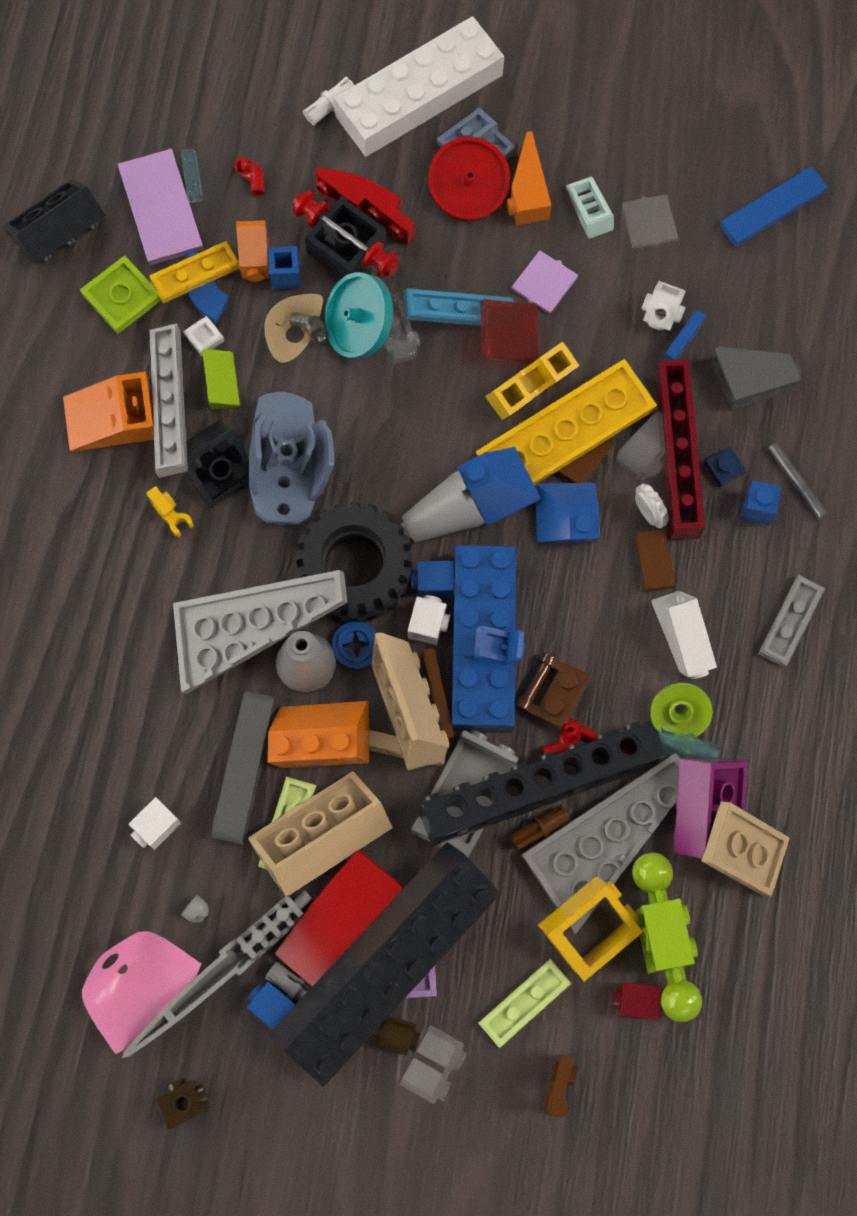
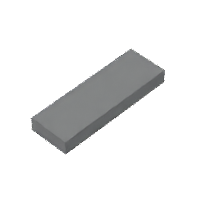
[758,575,825,668]

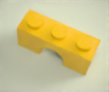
[485,342,580,420]

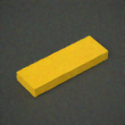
[149,241,240,303]

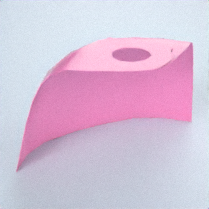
[82,931,201,1054]

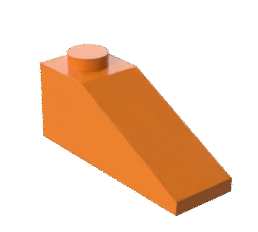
[507,131,551,226]

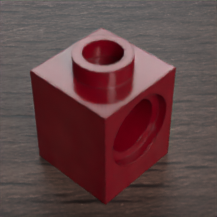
[612,983,662,1021]

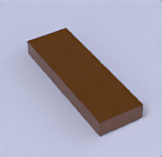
[422,648,454,743]

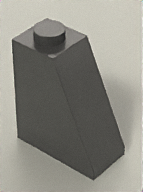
[710,346,802,411]

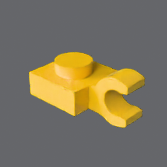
[146,486,194,538]

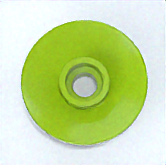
[650,683,713,741]

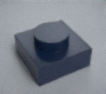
[704,446,746,488]

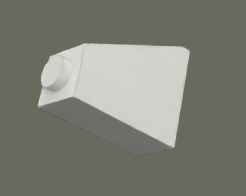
[651,591,717,679]

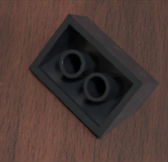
[2,179,106,264]

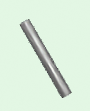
[768,442,828,520]

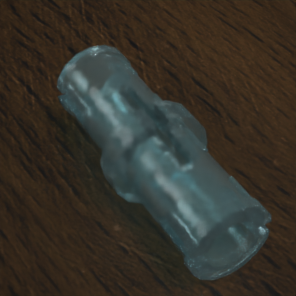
[658,727,721,759]

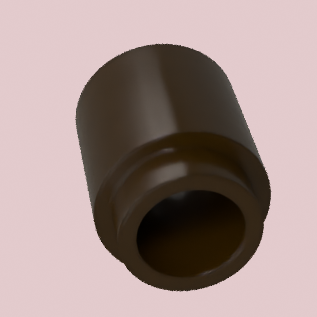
[371,1015,421,1056]

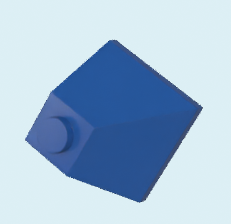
[457,447,541,526]
[535,483,600,543]

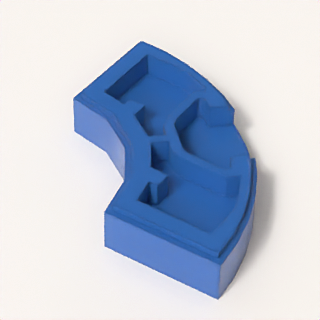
[186,251,229,324]

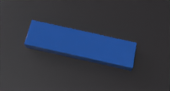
[719,166,828,247]

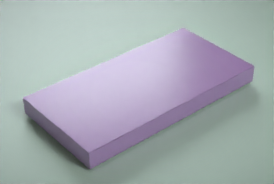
[118,149,204,266]

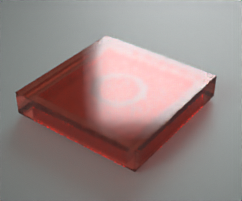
[480,299,539,363]

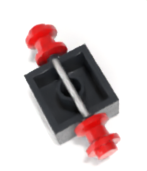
[292,190,399,279]

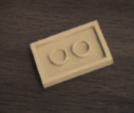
[702,801,789,897]

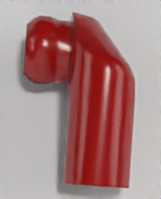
[234,157,265,196]
[542,723,581,755]

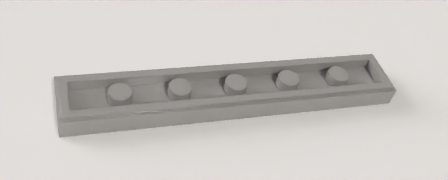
[149,324,188,478]

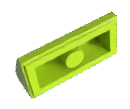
[202,349,240,411]

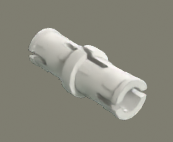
[303,77,355,126]

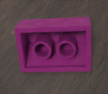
[674,758,748,858]

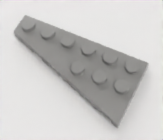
[173,570,347,694]
[521,753,680,936]

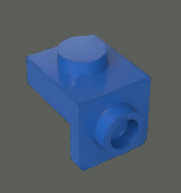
[474,626,526,665]

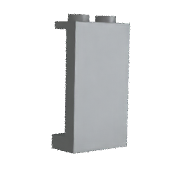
[411,730,519,858]

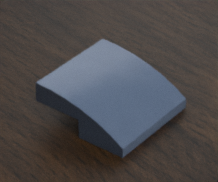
[437,108,517,161]

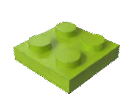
[80,255,161,334]

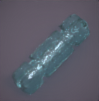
[181,148,203,203]

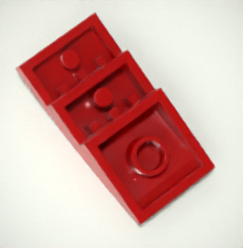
[275,850,404,986]

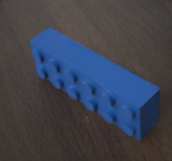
[451,545,516,733]

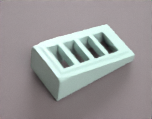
[566,176,614,238]

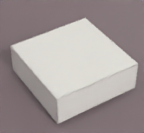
[183,316,224,357]

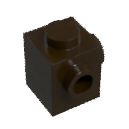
[155,1078,210,1130]

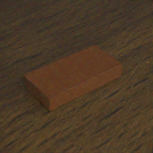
[557,439,615,483]
[635,529,676,592]

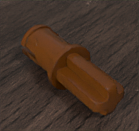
[510,804,571,850]

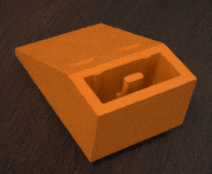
[63,371,154,452]

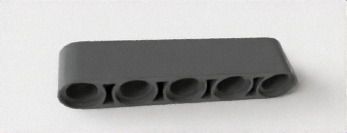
[212,691,276,845]

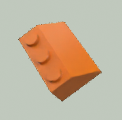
[268,701,369,769]

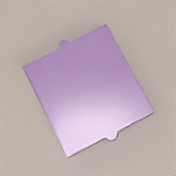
[511,250,578,314]

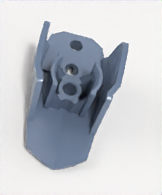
[249,392,334,526]

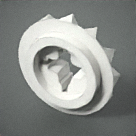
[635,483,669,528]

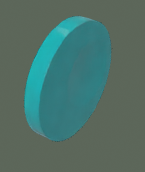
[325,272,393,359]

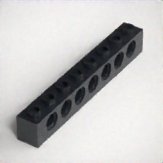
[418,721,667,847]

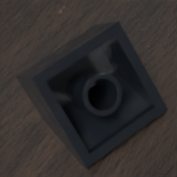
[184,419,249,508]

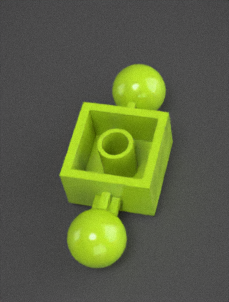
[632,852,703,1022]

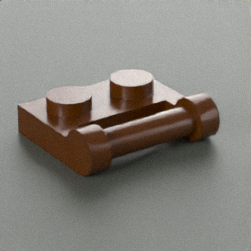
[515,652,591,730]
[544,1054,578,1117]

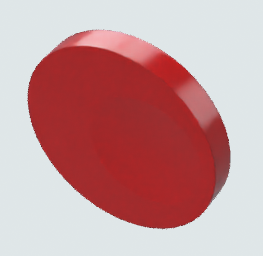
[428,137,510,221]

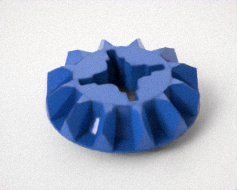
[332,621,377,670]

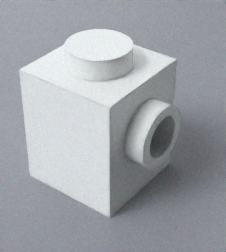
[408,595,451,646]

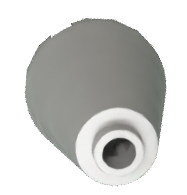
[400,471,486,543]
[276,631,336,693]

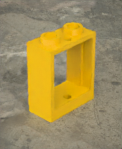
[538,876,643,982]

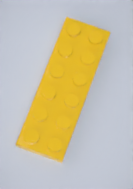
[476,359,657,485]

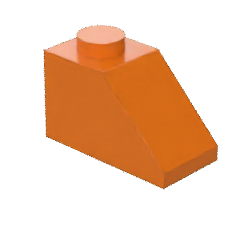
[236,220,270,282]

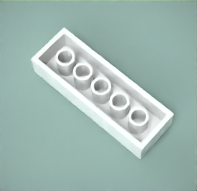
[334,16,504,157]

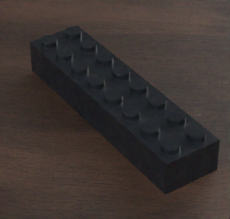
[269,842,501,1087]

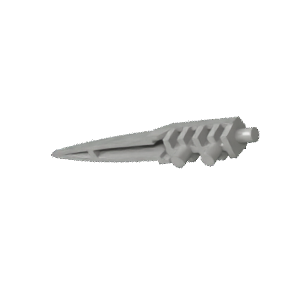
[122,890,313,1058]

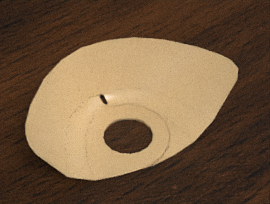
[264,294,323,363]

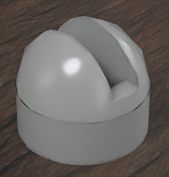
[181,895,209,923]

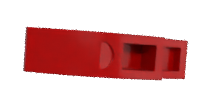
[314,168,415,245]

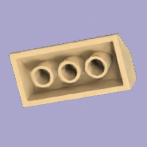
[371,632,449,770]
[248,771,393,897]

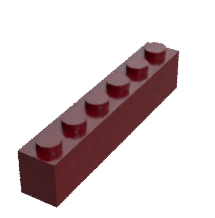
[655,359,705,540]

